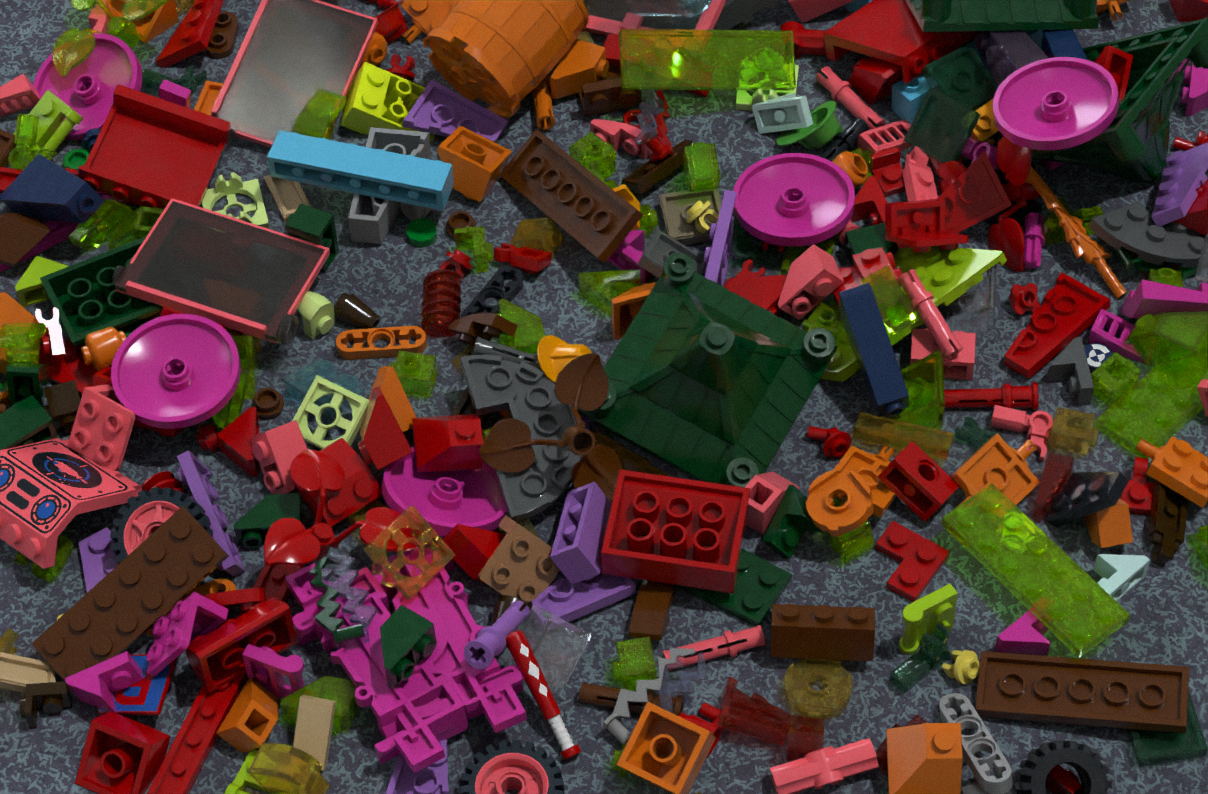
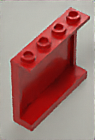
[823,0,981,83]
[78,84,231,221]

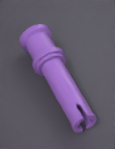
[464,601,530,669]

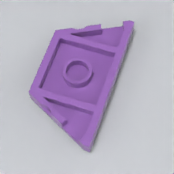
[704,190,737,286]

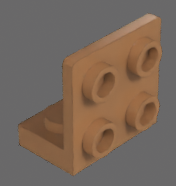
[478,515,560,612]

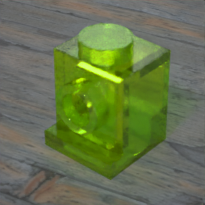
[802,302,844,339]
[1091,352,1140,408]

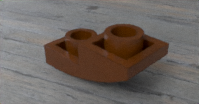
[448,313,518,346]
[629,580,677,641]

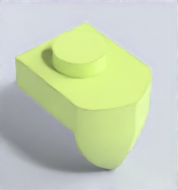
[298,291,335,339]

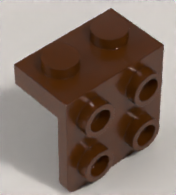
[578,65,642,117]

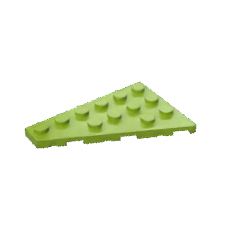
[821,246,1007,382]

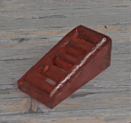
[1033,453,1074,523]

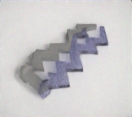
[603,648,707,748]

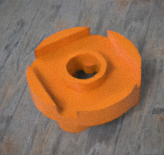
[806,470,874,537]

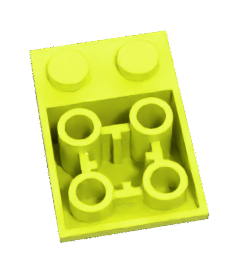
[340,62,435,142]

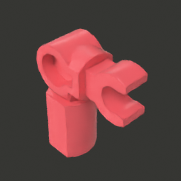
[990,405,1053,462]

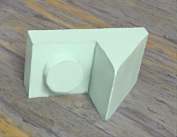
[752,93,813,134]
[1091,554,1150,615]

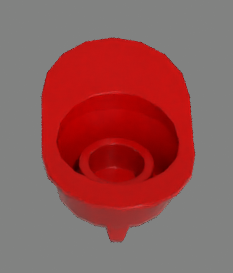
[343,0,408,43]

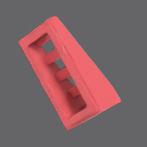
[0,73,41,117]
[858,119,921,160]

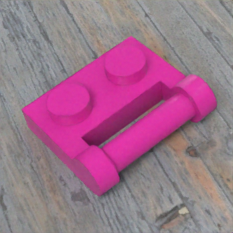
[242,644,310,705]

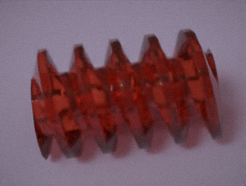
[421,269,462,337]

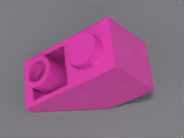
[1181,63,1208,116]

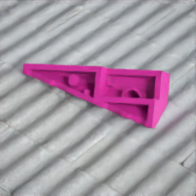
[1121,279,1208,318]

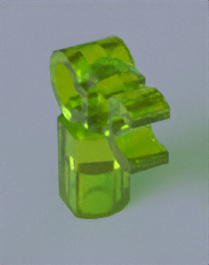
[9,114,57,170]

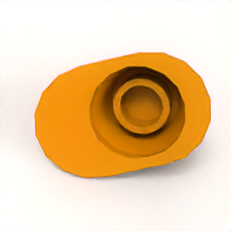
[537,335,592,383]

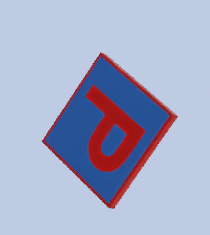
[97,654,178,715]

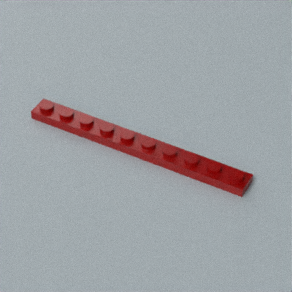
[147,564,304,794]

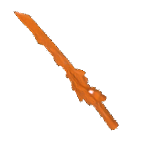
[998,142,1127,299]

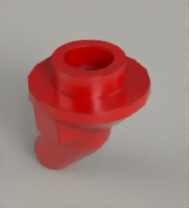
[1172,131,1208,152]
[807,426,852,458]

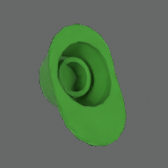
[776,100,843,150]

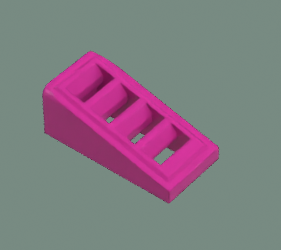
[1088,309,1159,365]

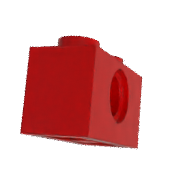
[877,441,960,522]

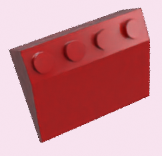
[601,469,750,593]

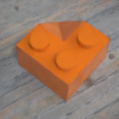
[616,702,716,794]

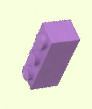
[550,482,612,584]

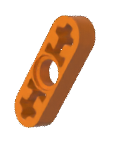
[336,326,427,360]

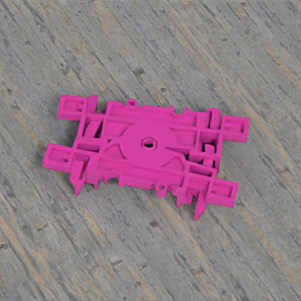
[285,524,527,773]

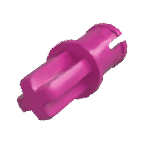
[1023,213,1045,269]

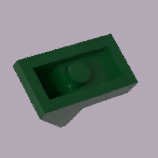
[762,485,822,559]

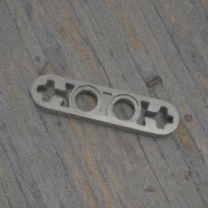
[939,693,1013,794]

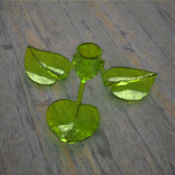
[52,0,169,78]

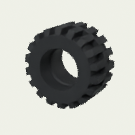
[1015,740,1112,794]

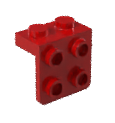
[885,199,968,252]

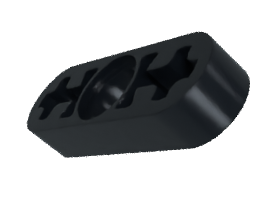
[461,265,524,318]

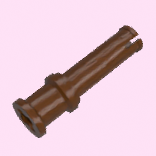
[579,682,685,716]

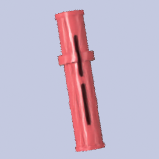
[816,66,886,130]
[897,269,963,359]
[662,625,766,672]

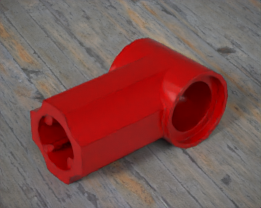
[778,21,827,59]

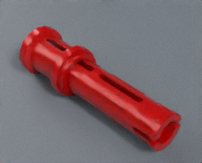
[941,382,1039,411]

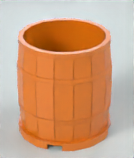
[423,0,589,119]

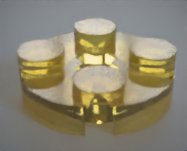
[784,659,853,719]

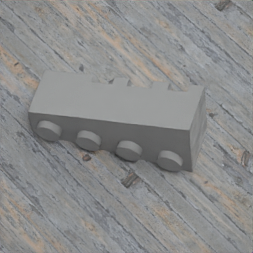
[348,127,431,244]

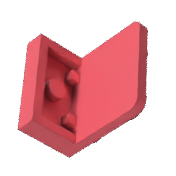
[67,384,135,471]

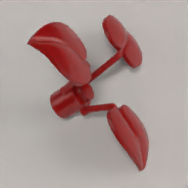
[938,136,1040,272]
[264,450,417,566]

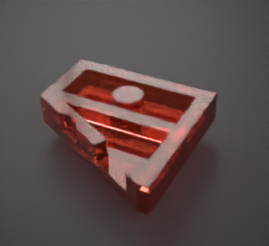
[717,677,791,746]

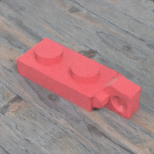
[902,146,938,201]

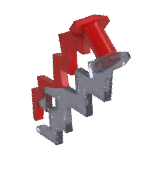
[635,79,672,162]

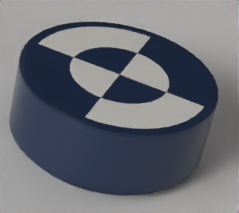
[1084,343,1113,374]

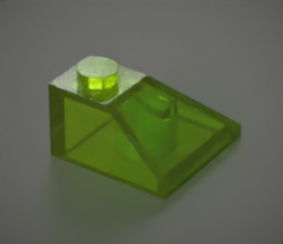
[1128,311,1208,366]

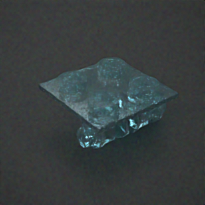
[282,358,369,421]

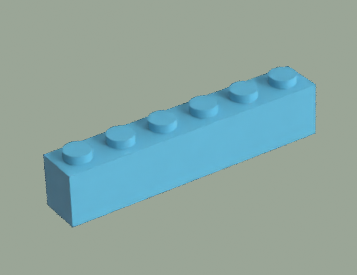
[267,130,454,211]

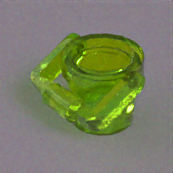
[0,323,46,364]

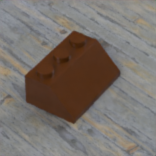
[771,604,875,661]

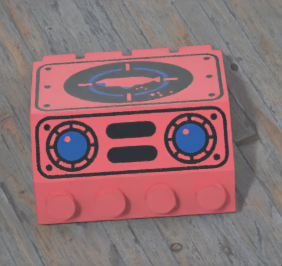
[0,438,142,569]

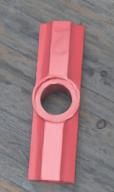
[769,738,879,794]

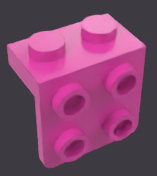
[147,592,228,676]

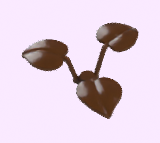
[479,353,623,501]

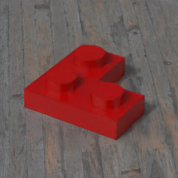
[875,521,950,602]

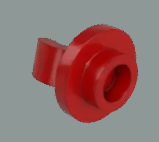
[387,54,415,80]
[440,249,473,282]

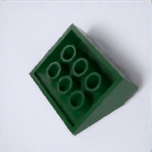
[40,236,190,347]

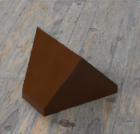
[0,212,50,268]

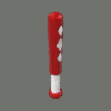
[506,630,581,760]

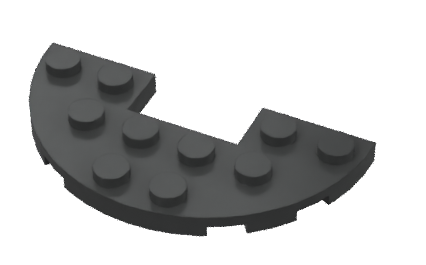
[1089,175,1208,267]
[460,354,581,522]

